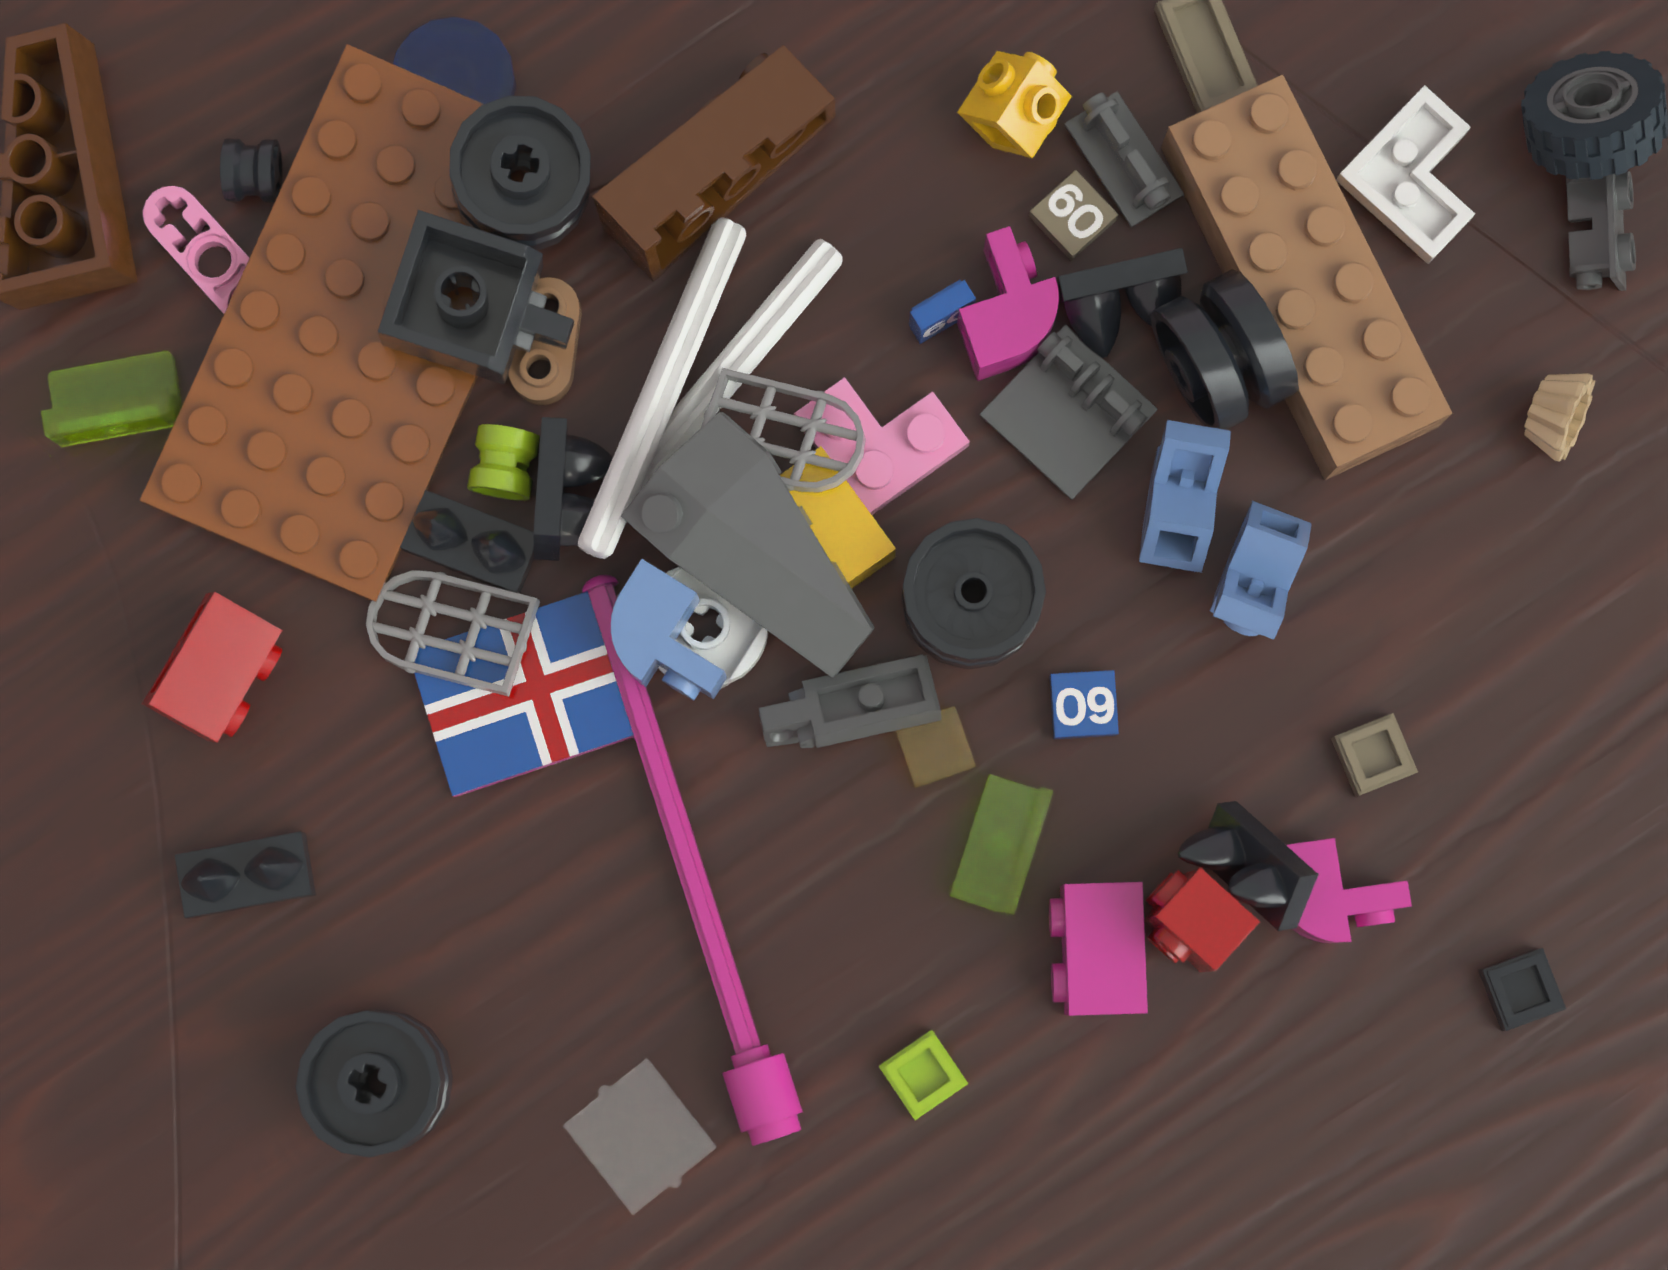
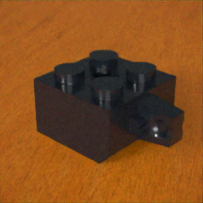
[378,210,574,385]

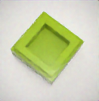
[879,1029,968,1120]

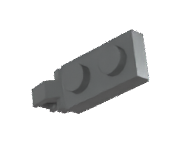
[759,654,942,748]

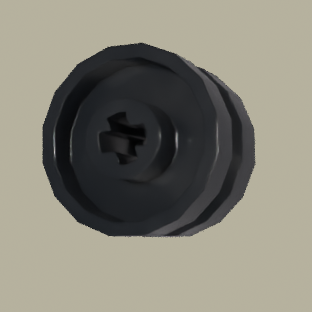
[449,95,591,251]
[1150,269,1299,430]
[901,518,1046,670]
[296,1010,453,1157]

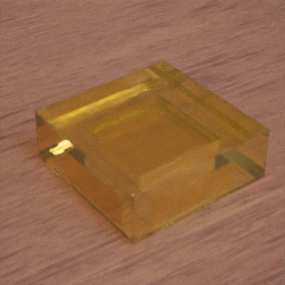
[895,706,976,788]

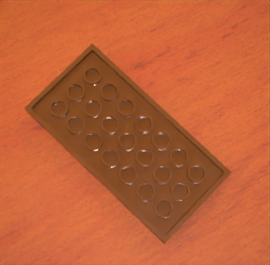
[140,44,529,602]

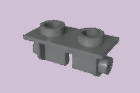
[1064,92,1184,228]
[1566,171,1636,291]

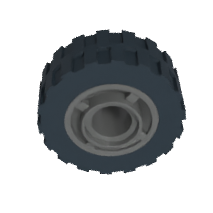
[1521,51,1668,180]

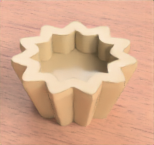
[1524,373,1595,462]

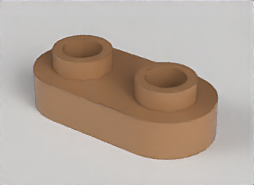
[509,277,582,405]

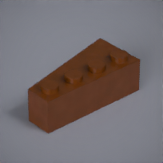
[0,23,138,310]
[592,45,835,282]

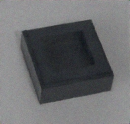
[1478,948,1566,1031]

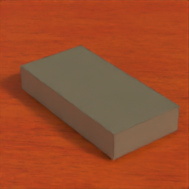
[1154,0,1257,114]

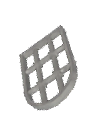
[701,368,866,493]
[366,570,540,697]

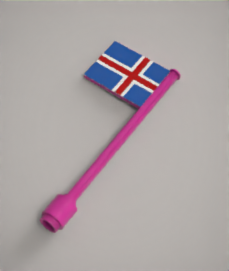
[414,575,803,1146]

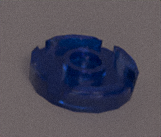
[393,17,516,104]

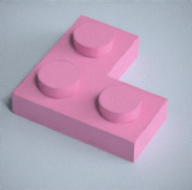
[794,377,970,515]

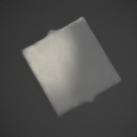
[563,1058,717,1215]

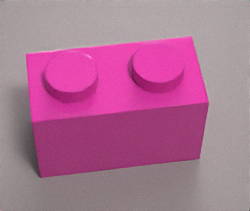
[1049,882,1148,1016]

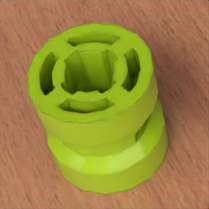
[467,424,540,501]

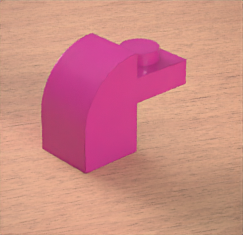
[957,226,1059,381]
[1287,838,1412,943]

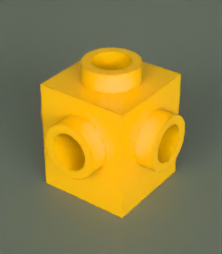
[957,51,1072,158]

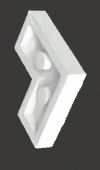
[1336,85,1475,264]

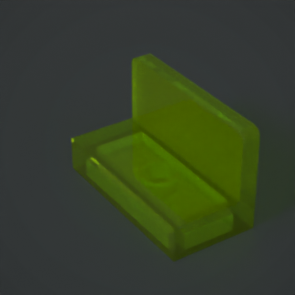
[41,351,182,447]
[949,774,1053,916]

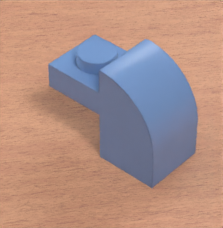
[1139,420,1231,573]
[1210,501,1312,640]
[611,559,727,700]

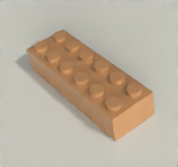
[1161,75,1453,480]

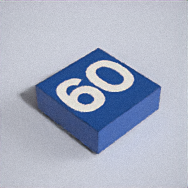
[909,280,976,344]
[1049,670,1119,739]

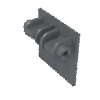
[980,324,1158,500]

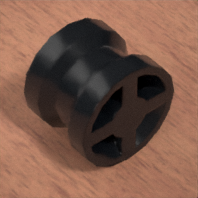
[220,138,283,202]

